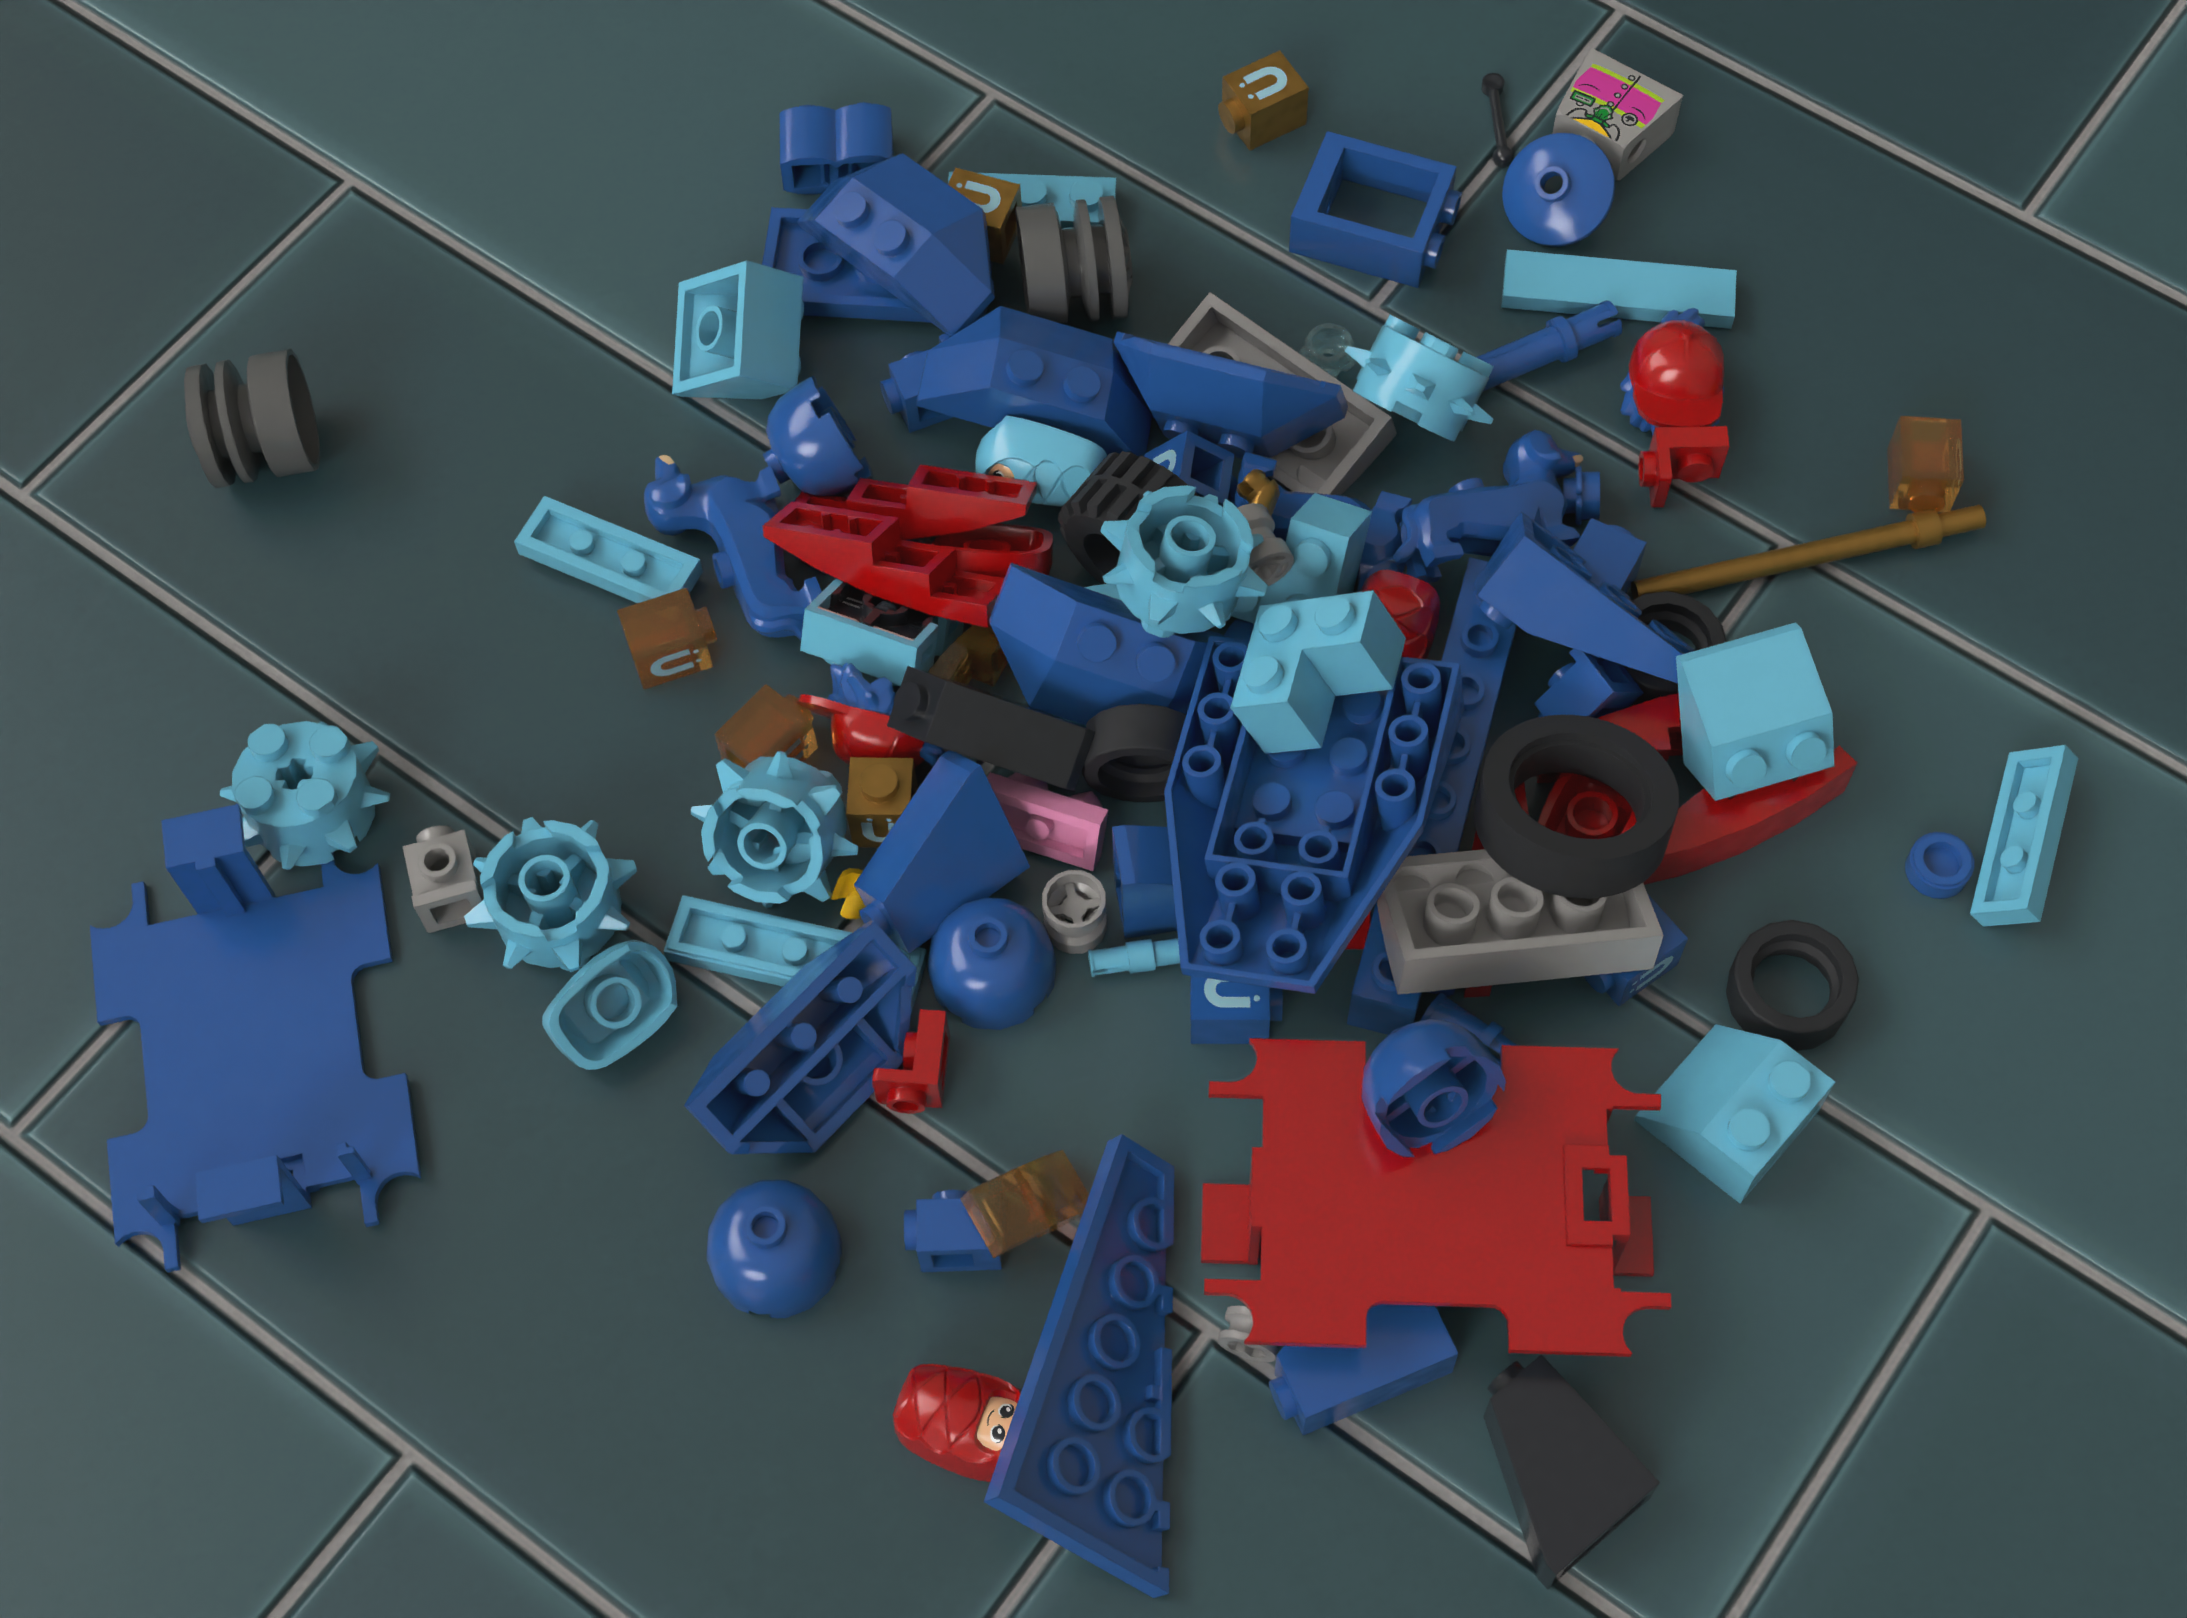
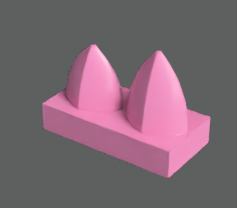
[987,772,1108,871]

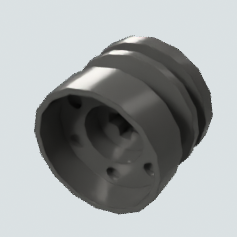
[1015,196,1133,325]
[184,348,320,488]

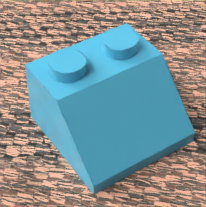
[672,260,804,399]
[1676,622,1834,801]
[1634,1024,1835,1204]

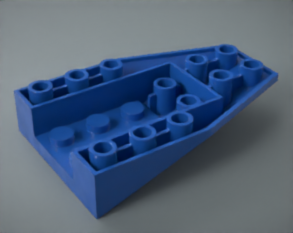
[1164,635,1465,994]

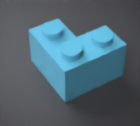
[1231,493,1372,624]
[1230,590,1406,754]

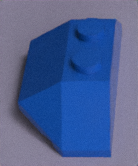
[797,153,995,337]
[916,306,1152,457]
[1113,331,1348,459]
[989,563,1230,725]
[684,920,917,1154]

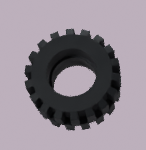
[1058,451,1198,584]

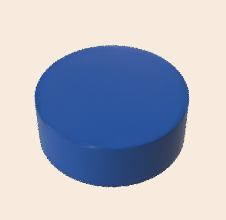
[1905,832,1974,899]

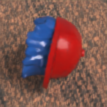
[1620,308,1725,436]
[796,663,945,768]

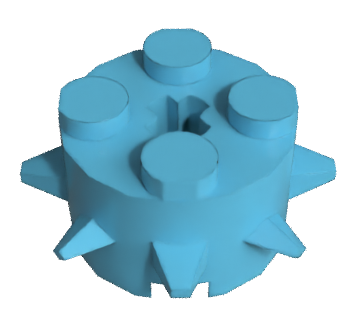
[1345,315,1494,442]
[1100,485,1268,638]
[220,721,390,870]
[691,751,859,908]
[464,817,637,972]

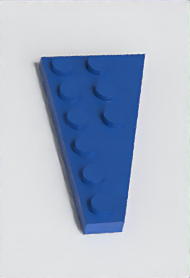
[984,1134,1174,1598]

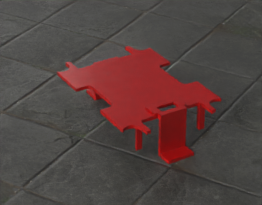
[1201,1038,1672,1357]

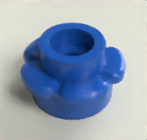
[1563,466,1600,525]

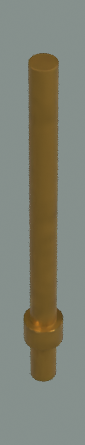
[1631,505,1986,599]

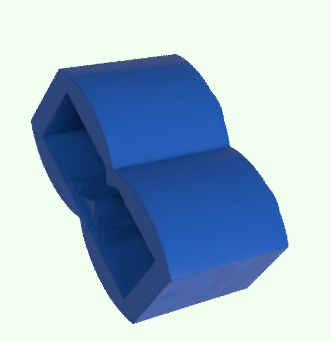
[780,102,894,194]

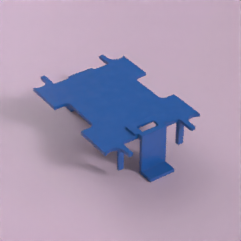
[90,804,421,1272]

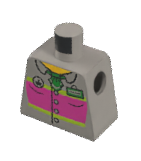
[1552,48,1683,181]

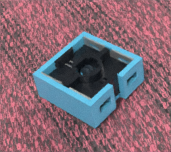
[800,578,964,686]

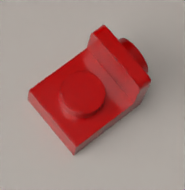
[1638,426,1730,508]
[872,1009,950,1114]

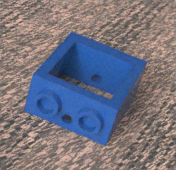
[1289,131,1462,288]

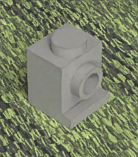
[402,826,484,933]

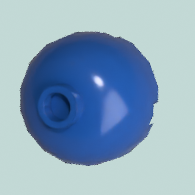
[763,375,873,496]
[927,897,1056,1030]
[1362,1019,1506,1157]
[707,1180,842,1318]

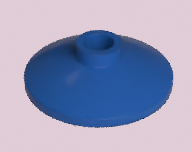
[1502,133,1615,247]

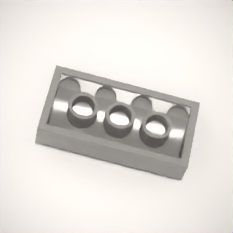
[1168,292,1397,495]
[1377,849,1664,995]

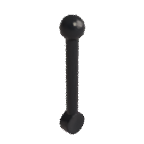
[1481,73,1515,168]

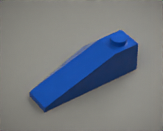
[1476,511,1695,683]

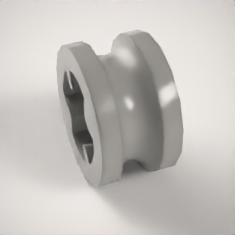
[1217,1306,1278,1362]

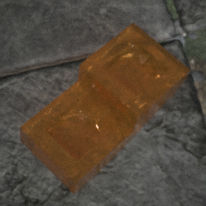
[928,625,1008,687]
[960,1150,1089,1258]

